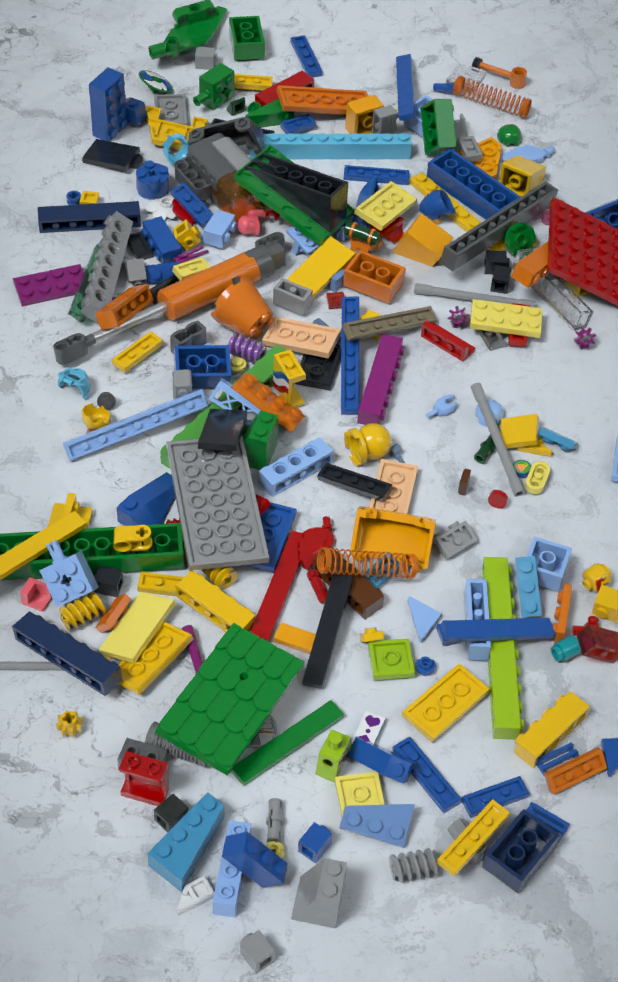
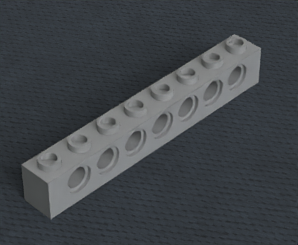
[81,211,133,324]

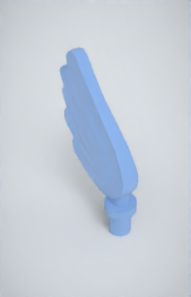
[502,145,555,163]

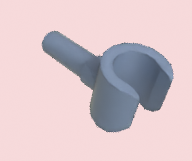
[389,444,405,463]

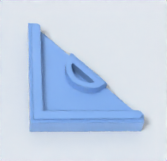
[407,596,441,643]

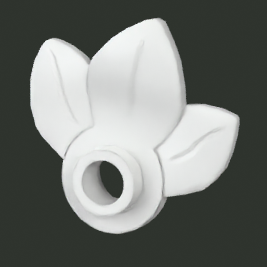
[144,197,176,220]

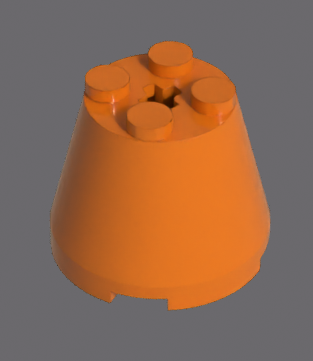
[211,277,274,339]

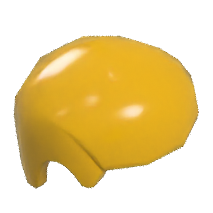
[82,403,111,430]

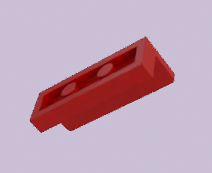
[421,320,475,362]

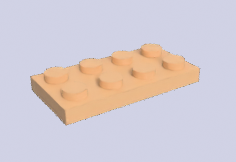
[262,316,341,358]
[369,459,418,514]

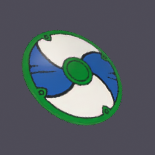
[138,70,173,94]

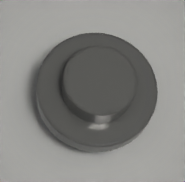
[97,392,116,410]

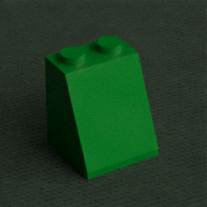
[242,410,278,470]

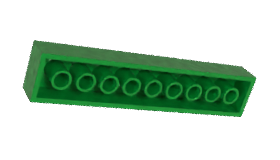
[0,523,184,580]

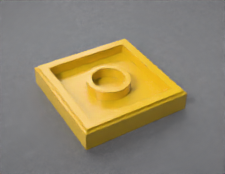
[500,414,539,449]

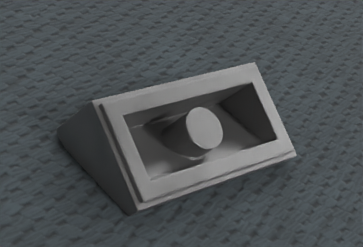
[476,329,508,351]

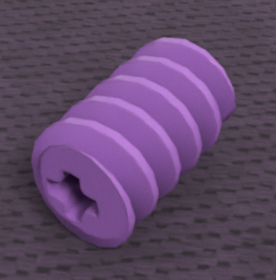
[228,332,267,363]

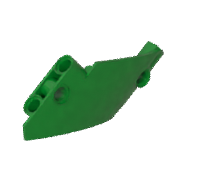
[148,0,227,60]

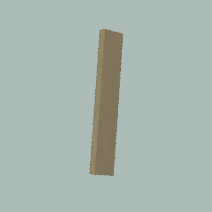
[342,306,438,341]

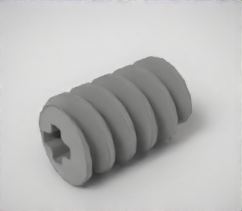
[389,848,439,882]

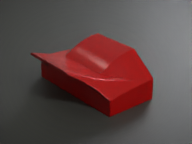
[370,216,404,243]

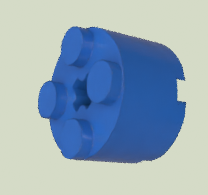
[136,160,169,200]

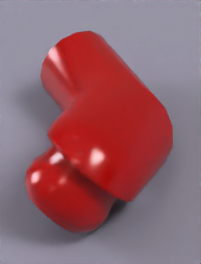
[572,616,599,636]

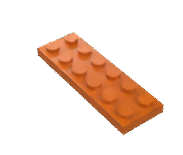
[276,85,368,115]

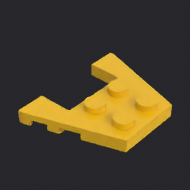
[146,105,208,150]

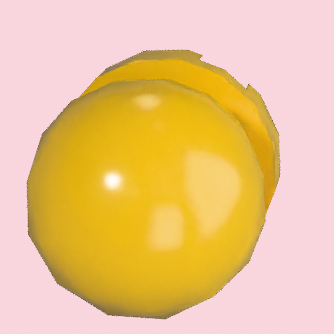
[344,423,392,466]

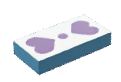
[351,711,385,747]

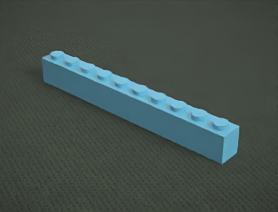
[250,133,412,159]

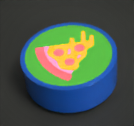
[513,460,531,478]

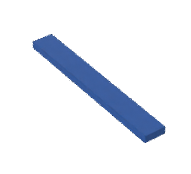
[396,53,415,121]
[341,296,359,415]

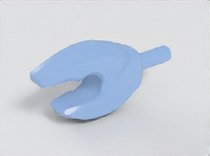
[426,394,457,418]

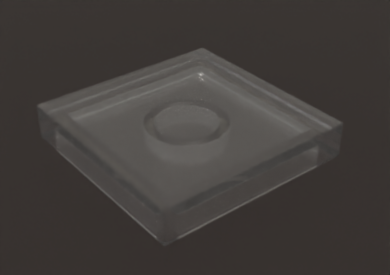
[446,62,486,92]

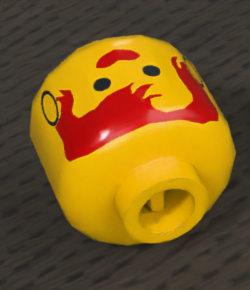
[582,563,612,592]

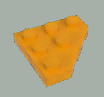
[457,137,502,179]

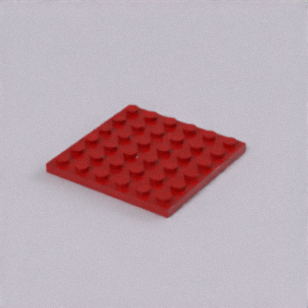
[547,197,618,306]

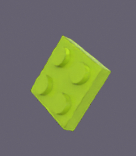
[368,638,415,680]

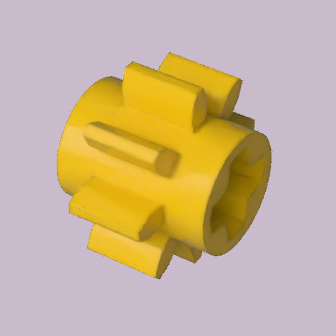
[56,710,83,737]

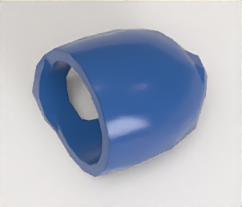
[419,189,456,224]

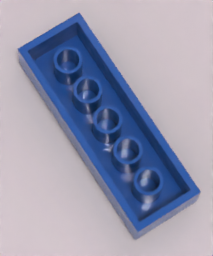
[427,148,521,219]

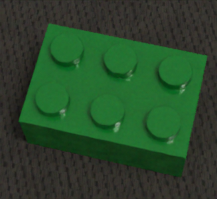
[229,16,265,60]
[420,99,457,155]

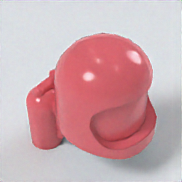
[237,209,264,236]

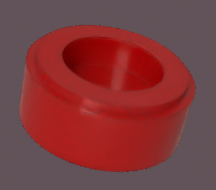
[488,490,508,509]

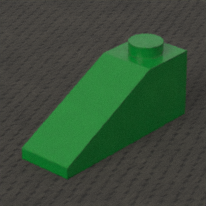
[246,99,294,127]

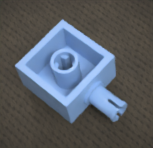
[39,540,99,607]

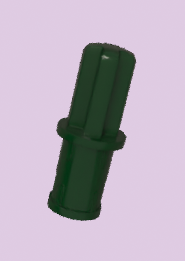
[474,435,495,463]

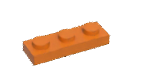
[553,584,572,643]
[544,747,607,794]

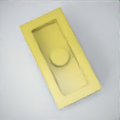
[172,257,211,281]

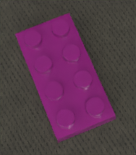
[13,264,88,307]

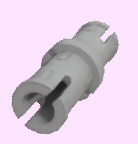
[266,798,283,843]

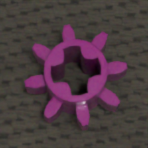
[447,306,470,328]
[574,326,596,349]

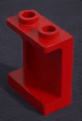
[119,751,169,806]

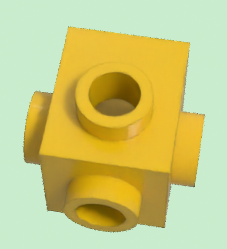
[173,219,201,251]

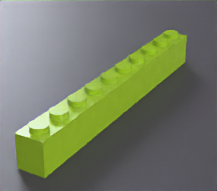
[482,557,524,740]

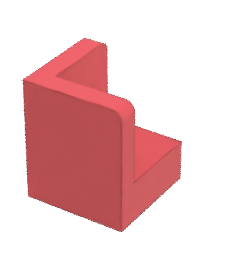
[20,577,52,612]

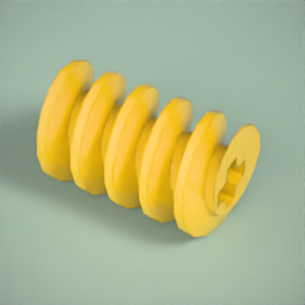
[201,566,238,589]
[59,592,106,631]

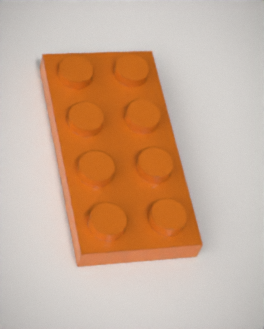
[232,372,305,433]

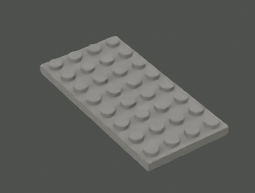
[166,435,269,571]

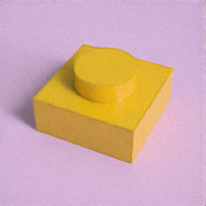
[80,191,100,204]
[359,627,384,642]

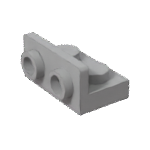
[432,520,478,560]

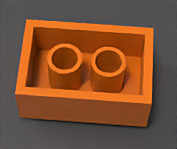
[343,250,406,304]

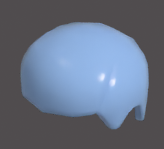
[476,400,504,426]

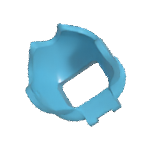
[162,134,190,166]
[58,368,91,400]

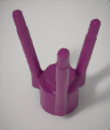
[173,246,209,264]

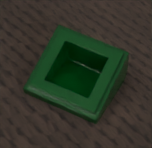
[226,97,245,116]

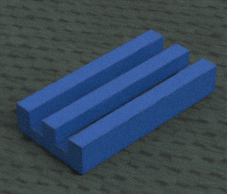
[537,742,579,777]
[526,801,570,843]

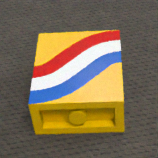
[273,349,306,407]

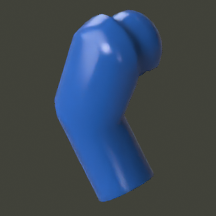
[433,83,454,94]

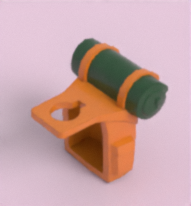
[344,222,383,253]

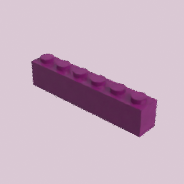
[357,334,405,425]

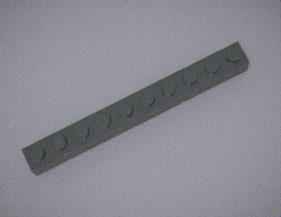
[440,181,558,271]

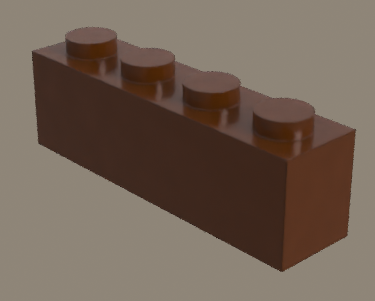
[312,546,384,620]

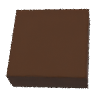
[458,468,471,496]

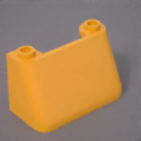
[350,506,436,571]

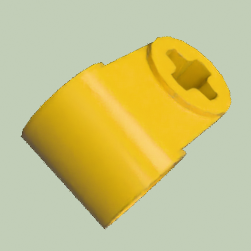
[113,525,153,552]

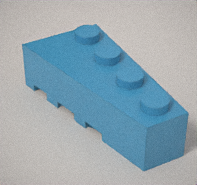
[147,792,224,892]

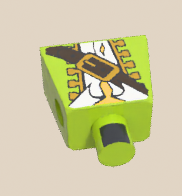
[315,730,351,783]

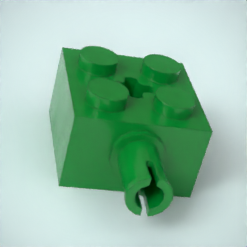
[193,63,235,110]

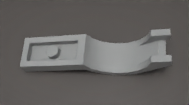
[454,114,483,162]

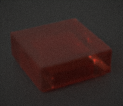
[326,292,344,310]

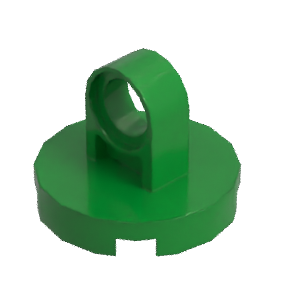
[503,222,536,257]

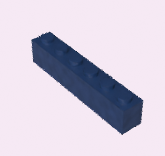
[37,201,141,233]
[12,611,122,696]

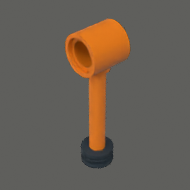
[472,57,527,89]

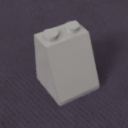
[291,858,347,929]

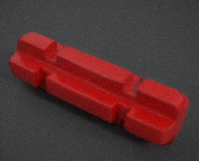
[307,569,328,604]

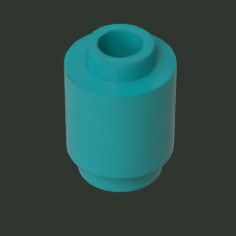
[550,635,582,662]

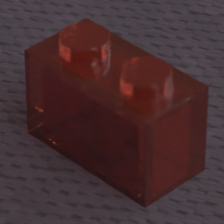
[577,624,618,664]

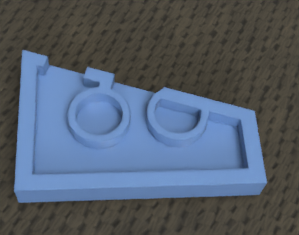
[339,804,415,848]

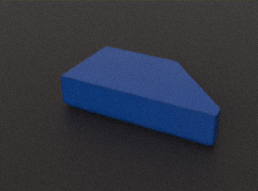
[601,738,618,777]

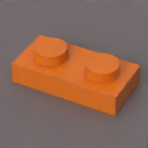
[95,593,131,633]

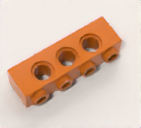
[95,284,154,330]

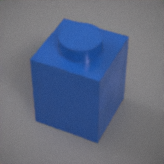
[298,822,332,863]

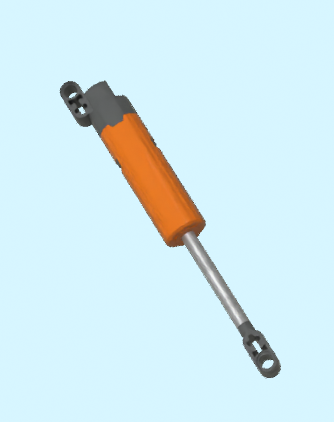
[53,232,286,365]

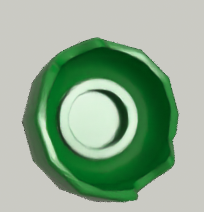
[497,124,522,146]

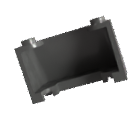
[188,117,264,155]

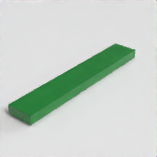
[231,700,344,786]

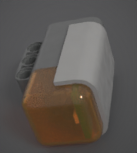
[174,133,269,223]

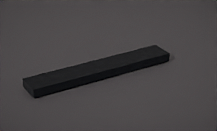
[302,574,353,689]

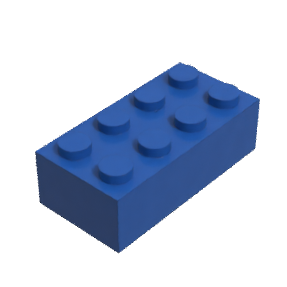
[89,67,127,141]

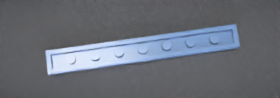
[63,388,209,461]

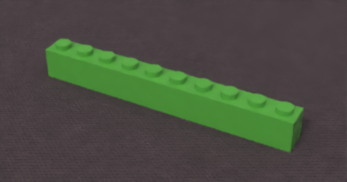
[160,345,287,469]

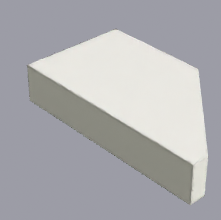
[176,875,214,916]

